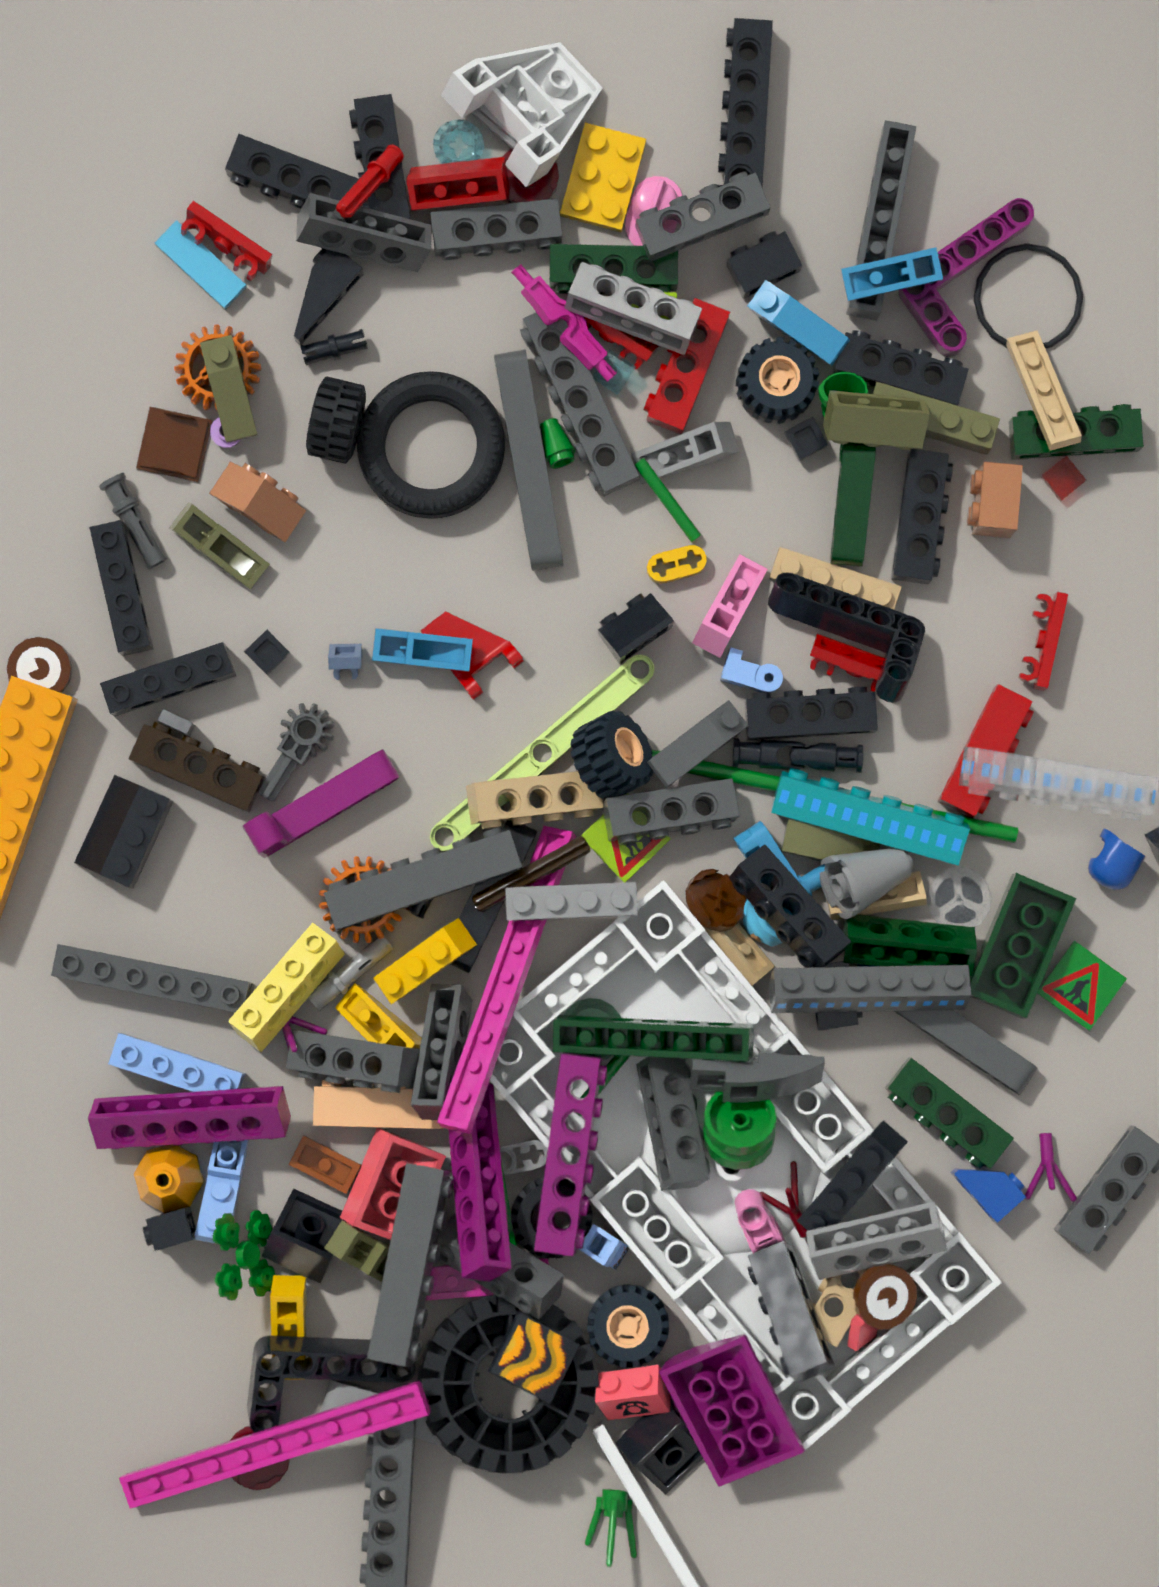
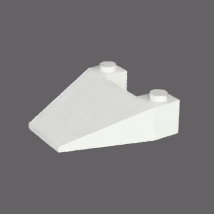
[441,42,603,187]

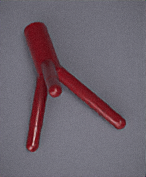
[759,1161,808,1238]

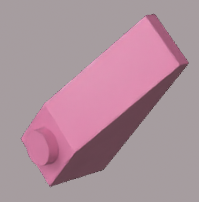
[692,554,768,658]

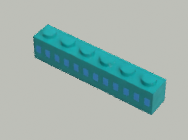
[771,768,970,866]

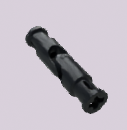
[732,738,863,773]

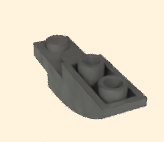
[690,1052,825,1102]

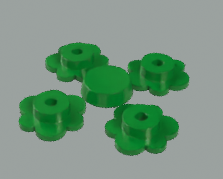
[213,1210,275,1301]

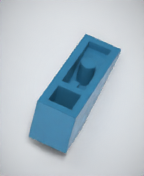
[841,247,943,301]
[747,280,850,366]

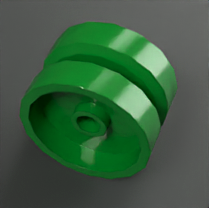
[703,1091,776,1170]

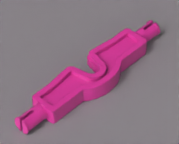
[511,264,617,382]

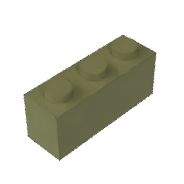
[823,390,930,450]

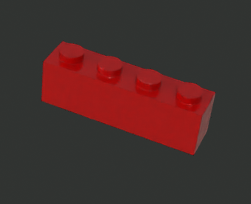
[938,684,1034,818]

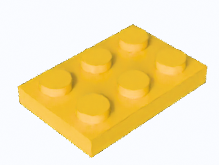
[560,122,646,232]

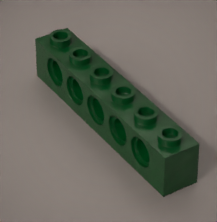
[553,1015,754,1061]

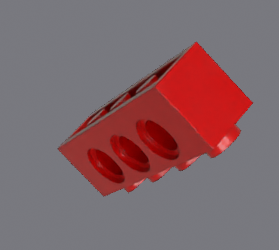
[643,298,730,435]

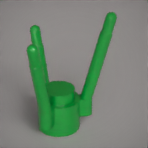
[585,1489,637,1567]

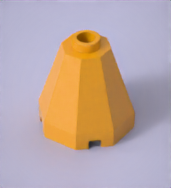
[134,1145,205,1213]

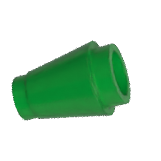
[540,418,576,469]

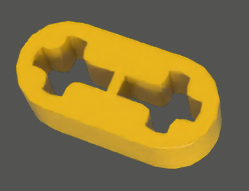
[647,545,707,584]

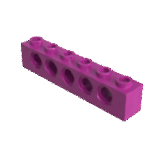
[534,1053,607,1256]
[448,1083,512,1282]
[88,1086,291,1149]

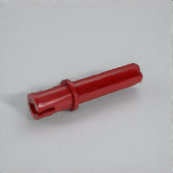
[336,145,404,218]

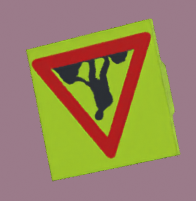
[581,793,671,883]

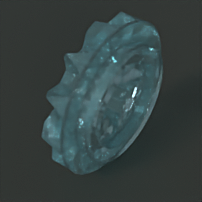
[433,119,484,164]

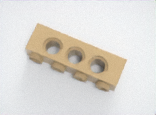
[466,771,604,829]
[812,1214,878,1347]

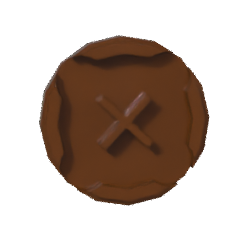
[685,869,746,932]

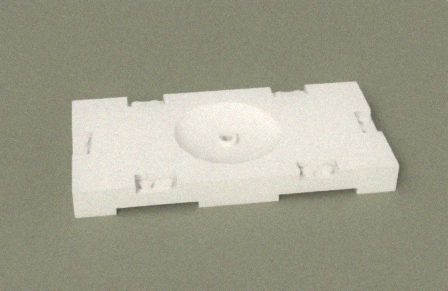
[490,880,1002,1450]

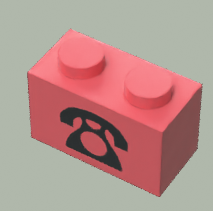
[595,1365,671,1420]

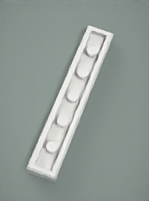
[592,1421,701,1587]

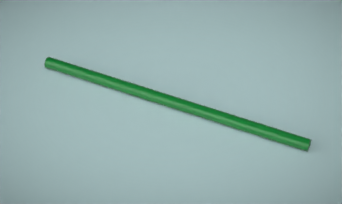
[652,749,1018,843]

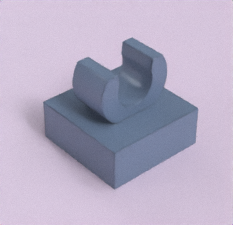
[328,644,362,680]

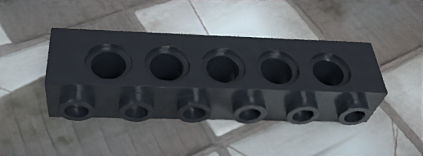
[717,18,773,209]

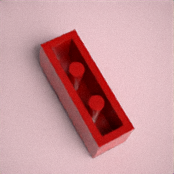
[406,156,510,210]

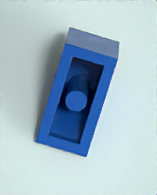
[951,1168,1026,1223]

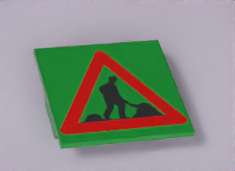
[1037,940,1127,1031]

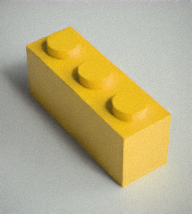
[373,918,477,1005]

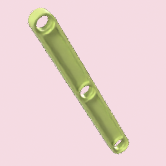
[430,654,654,852]

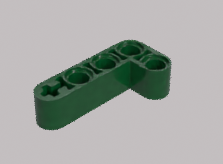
[830,442,876,566]

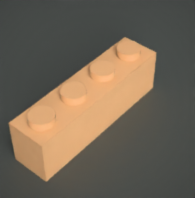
[313,1080,444,1129]

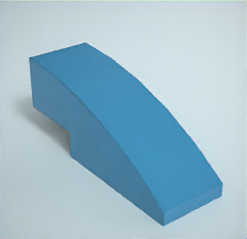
[372,628,473,671]

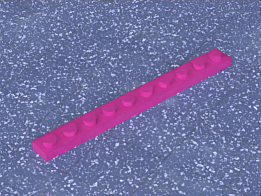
[437,825,576,1134]
[119,1381,431,1509]

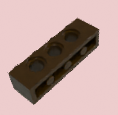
[128,721,265,813]

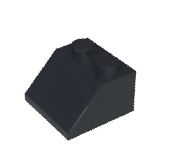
[598,593,674,665]
[261,1188,349,1284]
[615,1406,703,1495]

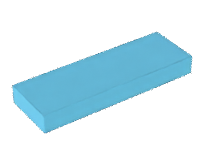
[155,220,247,310]

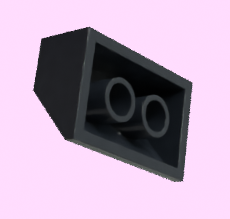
[74,774,174,889]

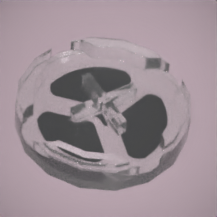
[927,867,992,927]

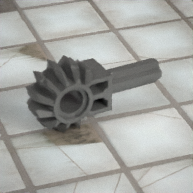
[258,703,335,802]

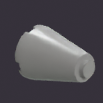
[820,848,913,919]

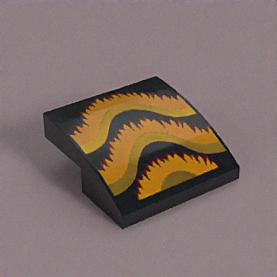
[488,1312,579,1404]

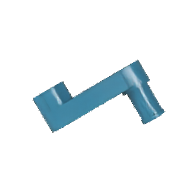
[733,821,825,897]

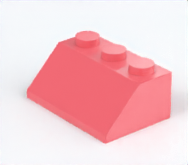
[340,1127,446,1240]

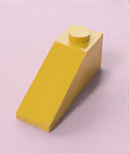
[335,983,422,1058]
[270,1275,306,1380]

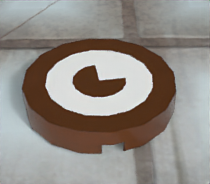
[7,637,72,693]
[853,1263,917,1329]

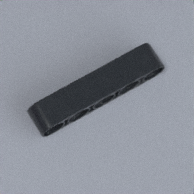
[450,820,538,973]

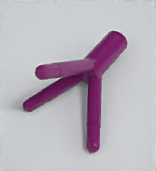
[282,1016,327,1052]
[1025,1133,1077,1202]

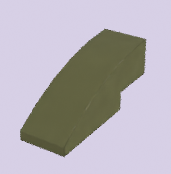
[169,503,270,590]
[781,819,880,861]
[325,1220,389,1282]

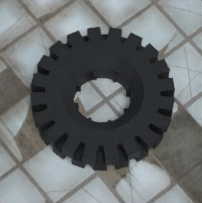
[417,1295,599,1474]

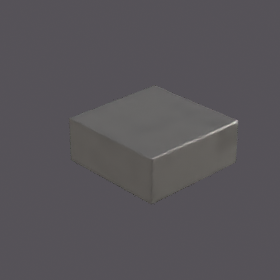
[158,709,195,737]

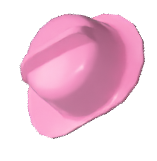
[625,176,682,246]

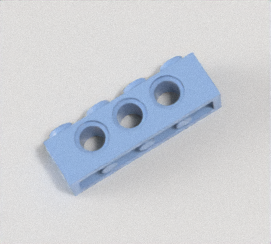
[108,1033,246,1092]

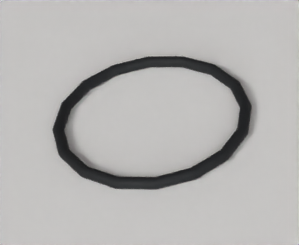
[974,243,1083,349]

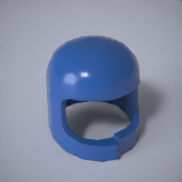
[1088,828,1146,890]

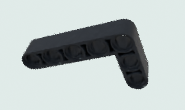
[768,572,925,703]
[247,1336,416,1433]

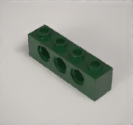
[549,244,678,294]
[1009,404,1144,460]
[842,915,977,976]
[885,1057,1014,1169]

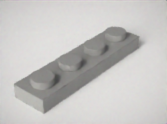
[506,882,638,921]

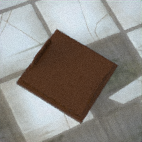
[136,407,213,482]

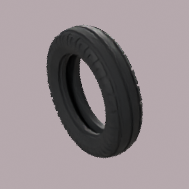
[357,371,505,519]

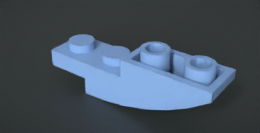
[195,1140,249,1243]

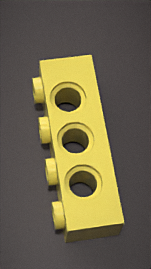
[228,922,345,1052]

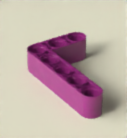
[898,198,1034,357]
[242,749,400,858]

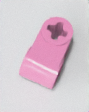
[734,1189,785,1253]

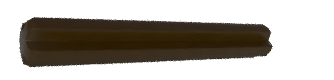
[472,836,591,912]

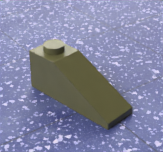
[200,335,258,443]

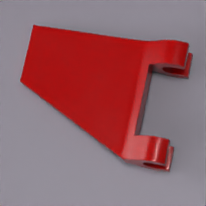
[420,611,524,700]

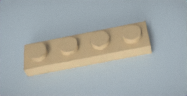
[1006,330,1082,451]
[769,547,902,610]

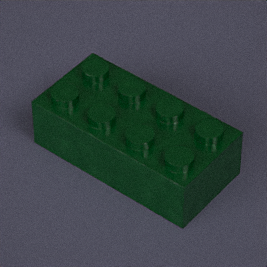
[969,873,1076,1019]

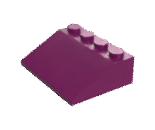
[659,1334,805,1487]

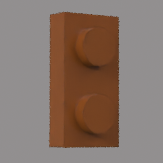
[288,1135,361,1194]

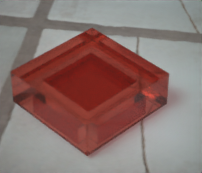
[1041,455,1086,502]

